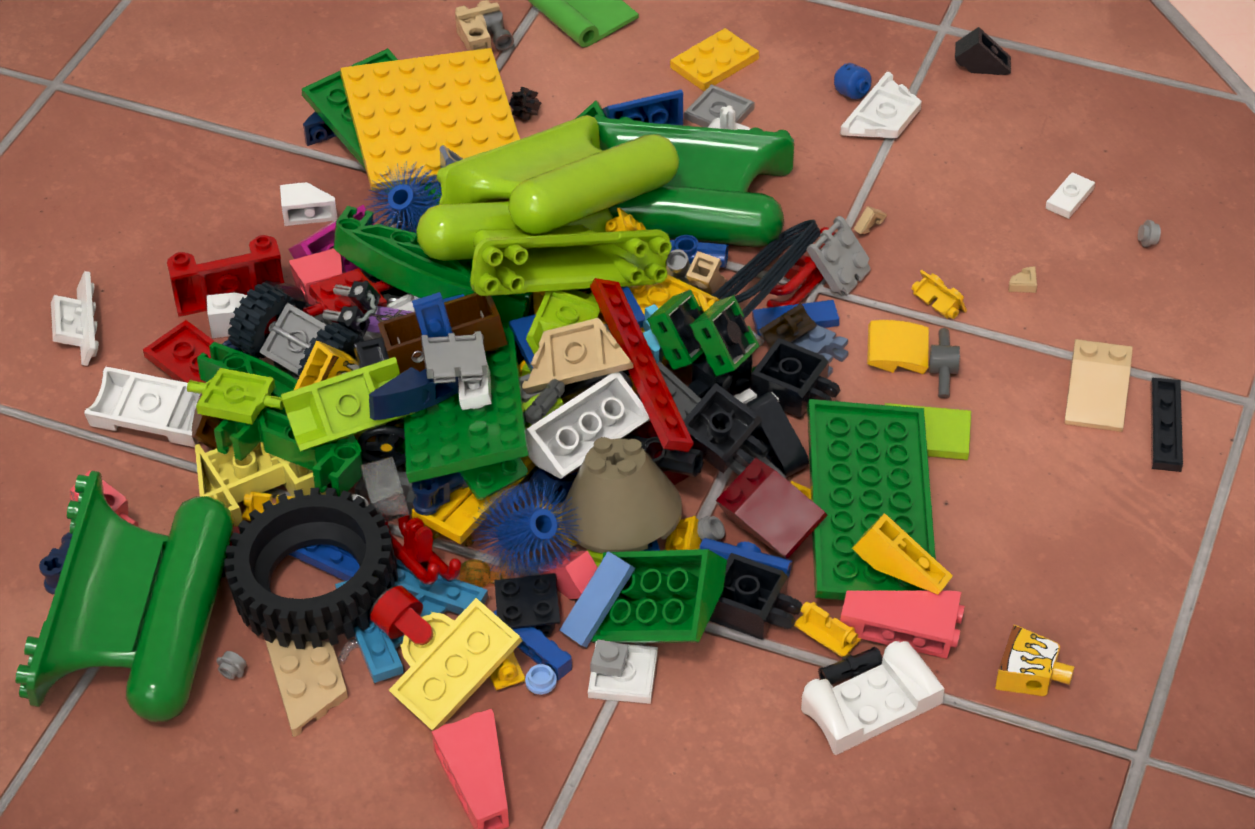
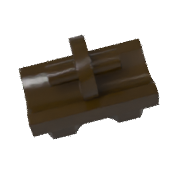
[759,303,817,348]

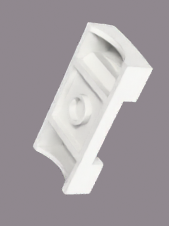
[84,366,200,447]
[801,641,945,755]

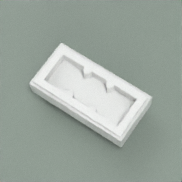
[1045,172,1095,219]

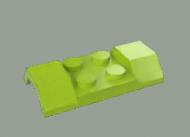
[526,289,600,354]
[281,357,415,452]

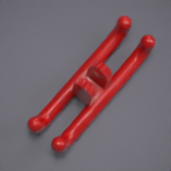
[766,227,836,308]
[377,507,461,585]

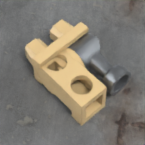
[455,0,514,51]
[666,249,727,295]

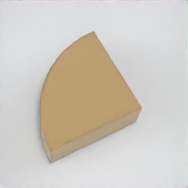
[854,206,887,234]
[1008,267,1037,293]

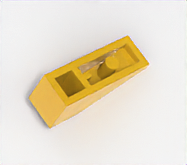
[852,513,953,595]

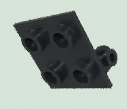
[494,573,560,637]

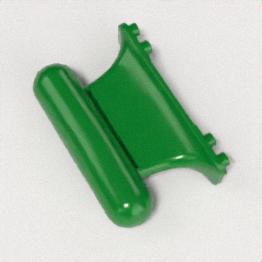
[594,115,795,247]
[15,471,234,722]

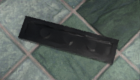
[1150,377,1183,472]

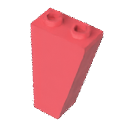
[840,591,965,659]
[432,709,509,829]

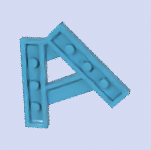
[335,559,488,683]

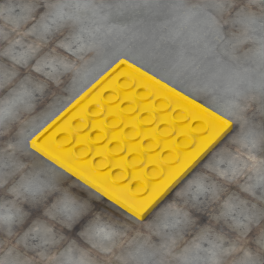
[340,48,520,191]

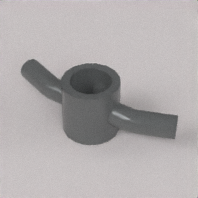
[929,328,960,398]

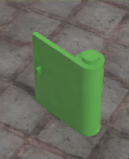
[528,0,639,47]

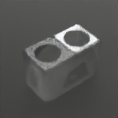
[360,457,410,523]

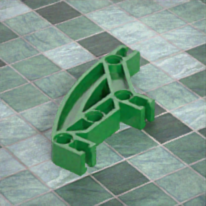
[334,206,532,323]
[197,342,363,497]

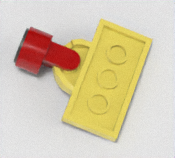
[370,585,523,731]

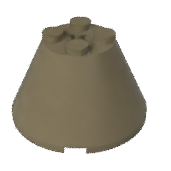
[562,437,682,553]

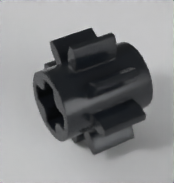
[509,87,542,120]

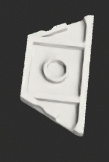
[840,72,922,138]

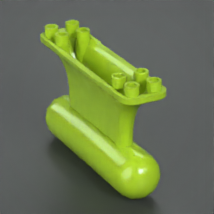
[437,115,680,234]
[416,201,672,296]

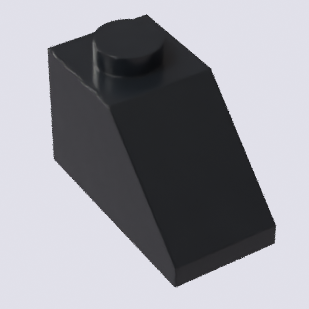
[955,27,1011,75]

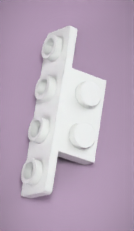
[51,271,99,366]

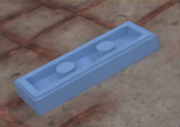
[560,551,635,648]

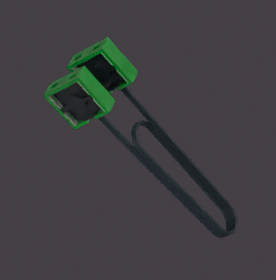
[647,220,820,376]

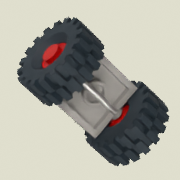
[228,283,364,379]

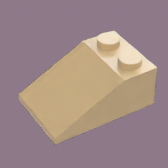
[1064,339,1132,432]

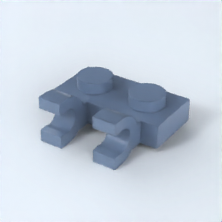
[793,325,848,377]

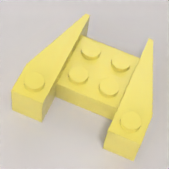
[195,442,326,527]

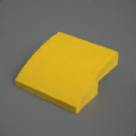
[867,320,929,374]

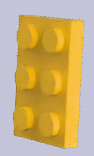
[670,28,759,91]

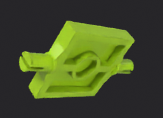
[187,368,284,424]

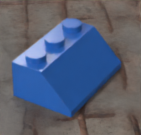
[603,89,683,126]

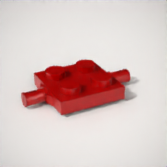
[303,268,393,324]

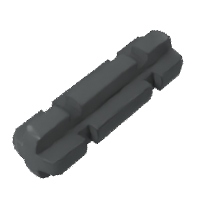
[524,379,565,425]

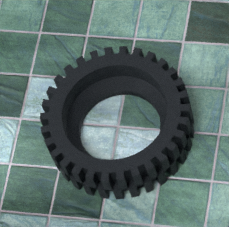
[225,487,398,649]

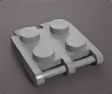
[806,216,871,296]
[421,331,487,383]

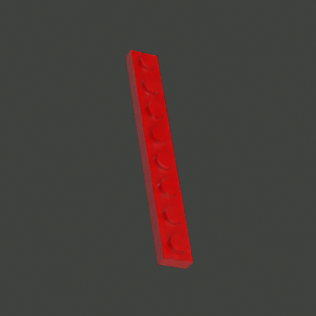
[590,278,694,452]

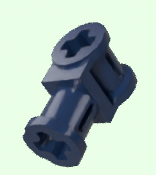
[529,469,578,505]
[412,472,469,515]
[39,532,73,594]

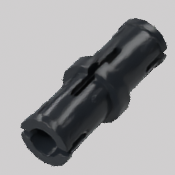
[818,646,882,685]

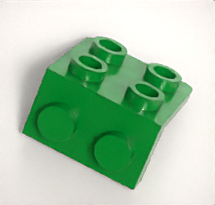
[459,458,528,500]

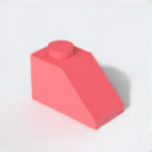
[537,550,598,600]

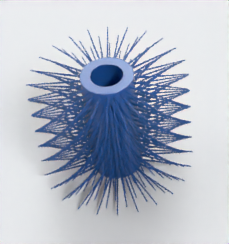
[364,161,442,233]
[472,479,583,578]

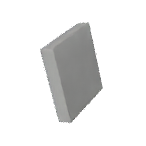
[684,84,755,127]

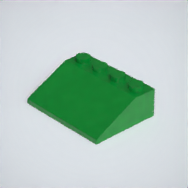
[590,549,727,643]

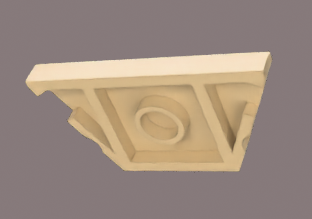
[522,318,634,394]
[265,637,348,737]

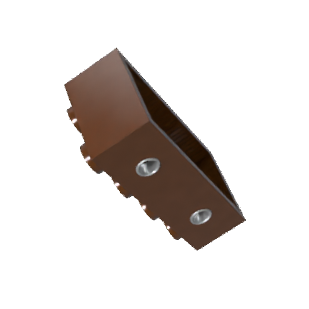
[377,293,508,374]

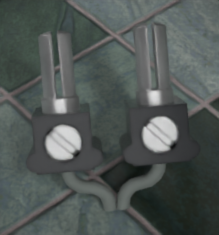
[322,280,381,338]

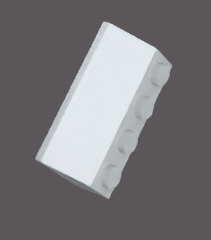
[526,372,650,479]

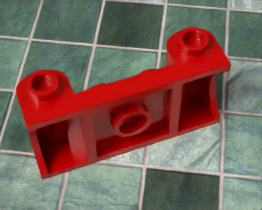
[167,235,284,317]

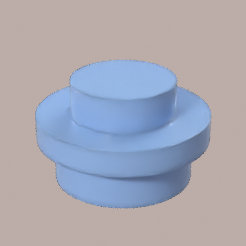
[525,664,557,695]

